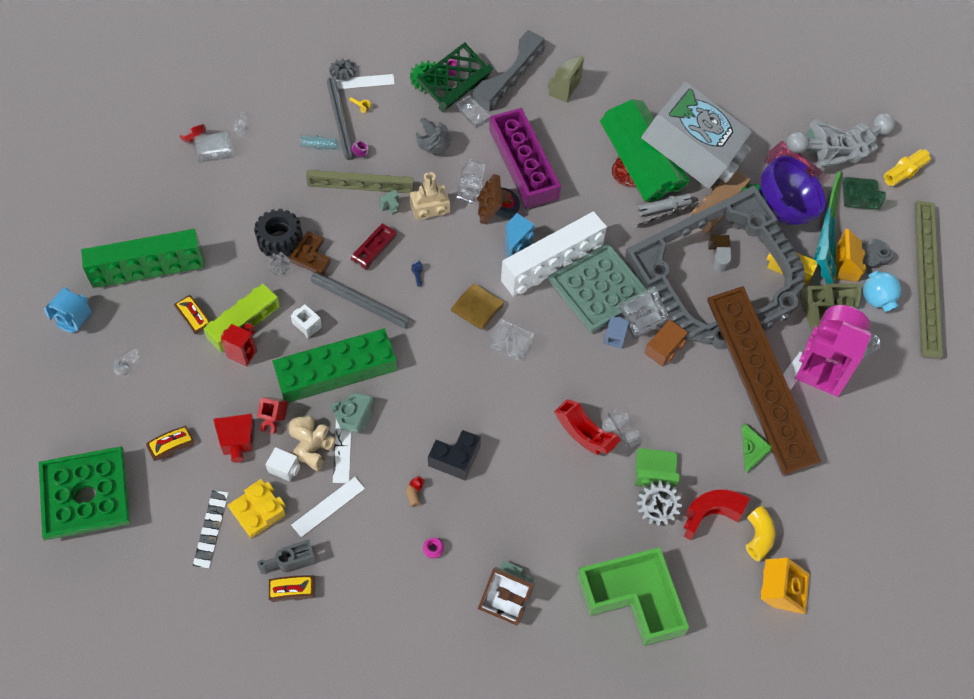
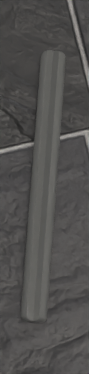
[327,77,354,160]
[311,272,409,328]

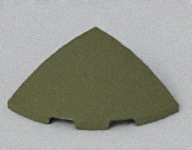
[800,283,861,331]

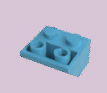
[504,213,535,258]

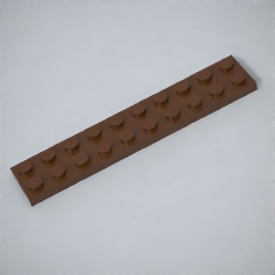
[707,286,821,476]

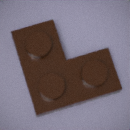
[289,231,331,275]

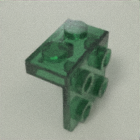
[842,177,886,210]

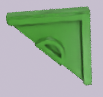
[742,423,771,473]

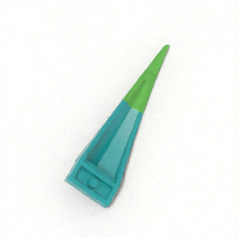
[813,171,842,285]

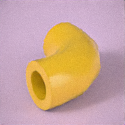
[745,505,776,562]

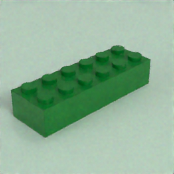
[81,228,205,288]
[272,328,397,403]

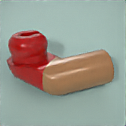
[406,476,424,507]

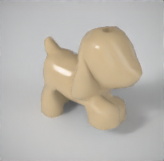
[288,415,336,472]

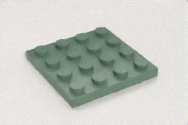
[548,243,652,333]

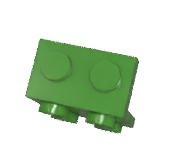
[635,448,679,489]

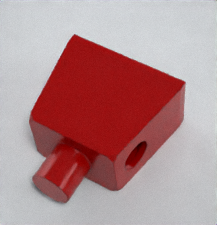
[213,413,255,463]

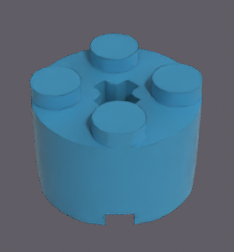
[44,287,92,333]

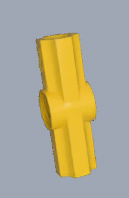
[883,149,931,186]

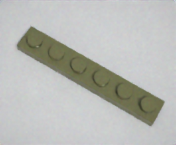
[306,170,414,194]

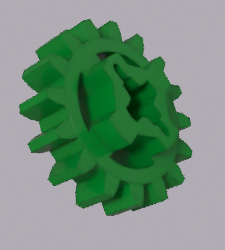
[410,60,445,93]

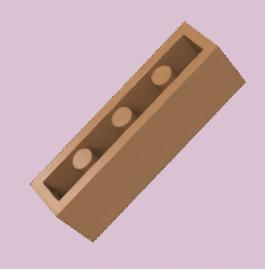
[691,171,751,234]

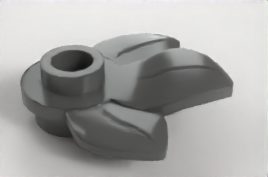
[862,239,893,267]

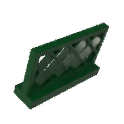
[417,42,494,113]

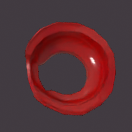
[179,124,206,143]

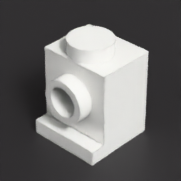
[291,304,322,339]

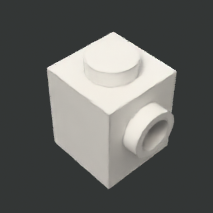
[265,447,300,482]

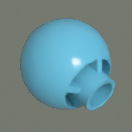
[863,270,902,312]

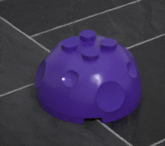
[759,156,826,225]

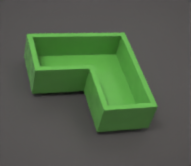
[577,547,689,646]

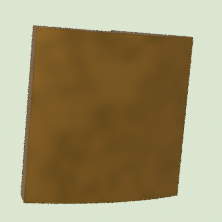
[450,283,504,330]

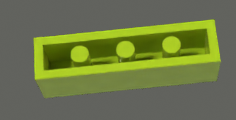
[203,284,280,352]

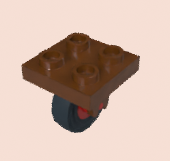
[477,174,520,225]

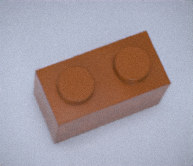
[644,319,688,367]

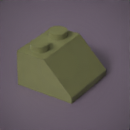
[548,56,584,102]

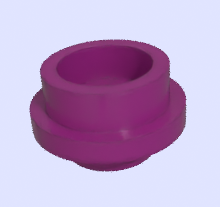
[351,141,368,157]

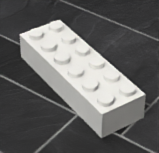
[501,211,607,297]

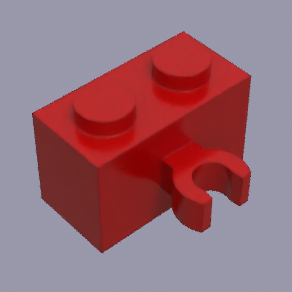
[221,323,257,367]

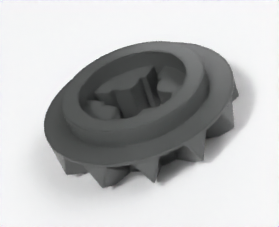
[329,58,356,80]

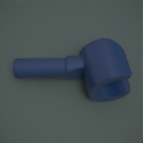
[411,260,423,287]

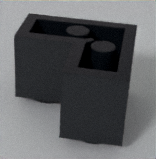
[428,430,481,480]

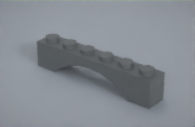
[473,30,545,112]

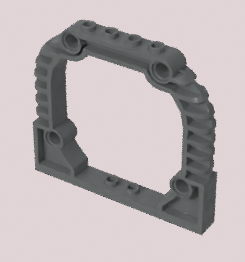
[626,186,805,349]

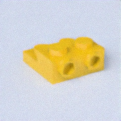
[227,479,286,539]

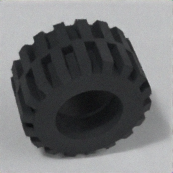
[254,209,303,259]

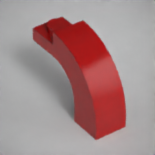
[554,399,621,455]
[683,489,750,540]

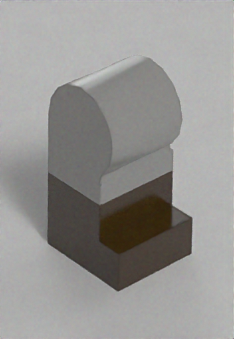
[708,235,731,272]

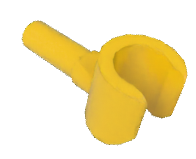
[349,97,371,113]

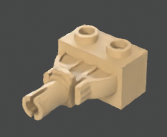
[410,172,450,220]

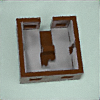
[478,567,535,626]

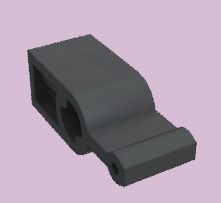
[257,539,316,574]

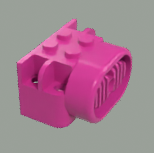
[794,305,871,397]

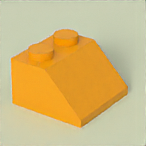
[835,229,866,282]
[761,558,810,614]

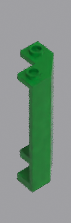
[599,99,690,202]

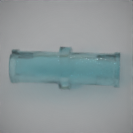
[300,135,336,149]

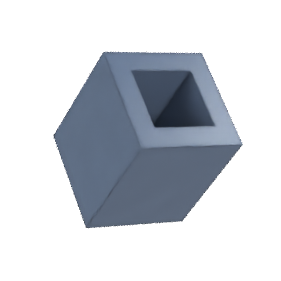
[603,316,629,349]

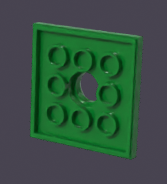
[38,446,130,541]

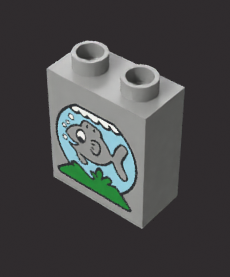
[641,81,752,189]

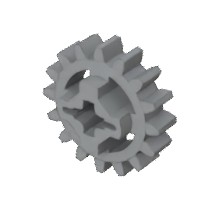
[636,480,682,526]

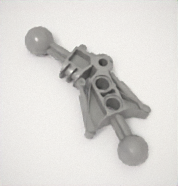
[786,113,895,169]

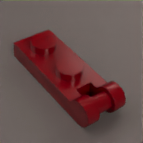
[350,223,397,270]

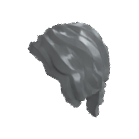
[416,118,451,154]

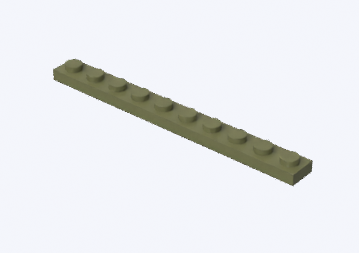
[914,201,943,359]

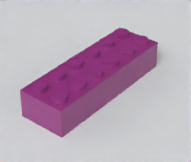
[489,108,561,209]

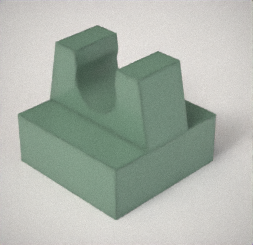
[379,190,399,214]

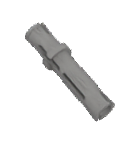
[637,193,692,216]

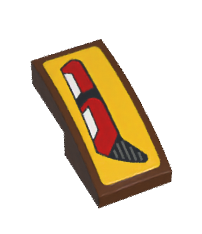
[174,295,210,334]
[146,426,194,461]
[269,575,315,602]

